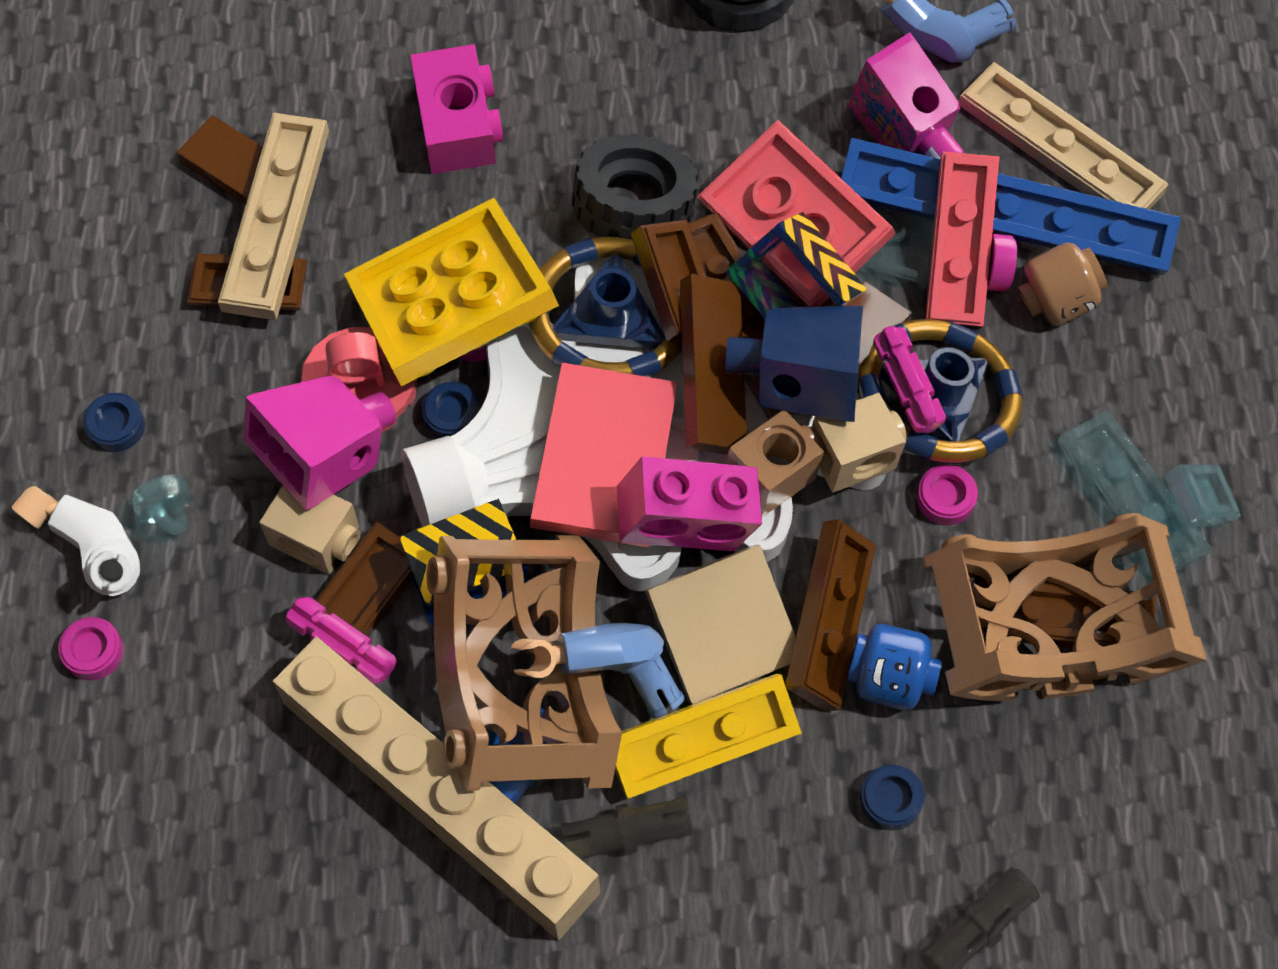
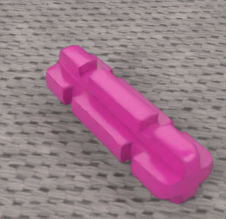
[873,325,946,434]
[285,597,396,684]

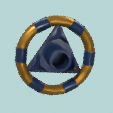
[529,237,682,377]
[858,319,1023,463]

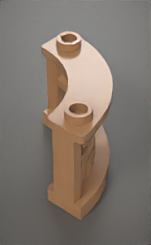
[922,513,1207,701]
[426,535,622,791]

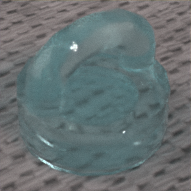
[130,475,193,535]

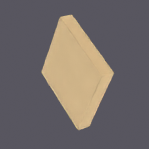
[644,544,796,705]

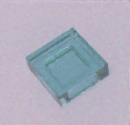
[1164,465,1241,527]

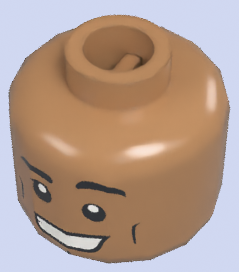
[1017,242,1108,326]

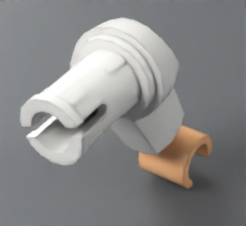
[12,486,140,596]

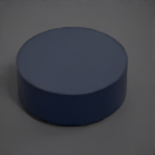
[422,382,480,438]
[83,393,145,452]
[860,765,925,831]

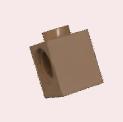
[726,410,824,518]

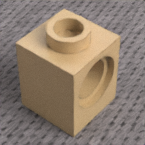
[811,393,907,493]
[259,485,361,575]

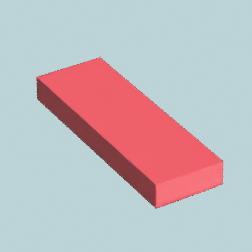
[925,151,1000,328]

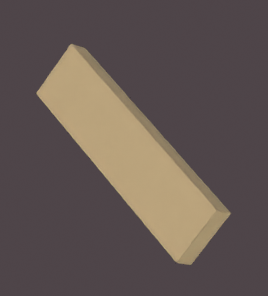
[959,62,1168,209]
[218,113,329,320]

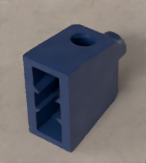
[725,305,863,422]

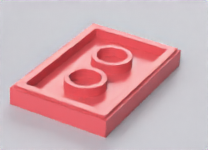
[697,120,896,307]
[530,363,678,548]

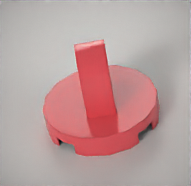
[301,327,417,432]

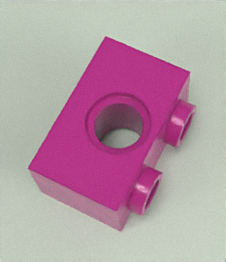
[410,44,504,174]

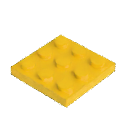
[344,198,559,386]

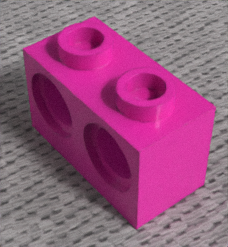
[617,456,762,551]

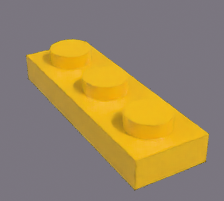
[615,674,802,799]

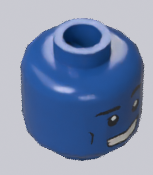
[847,624,942,711]

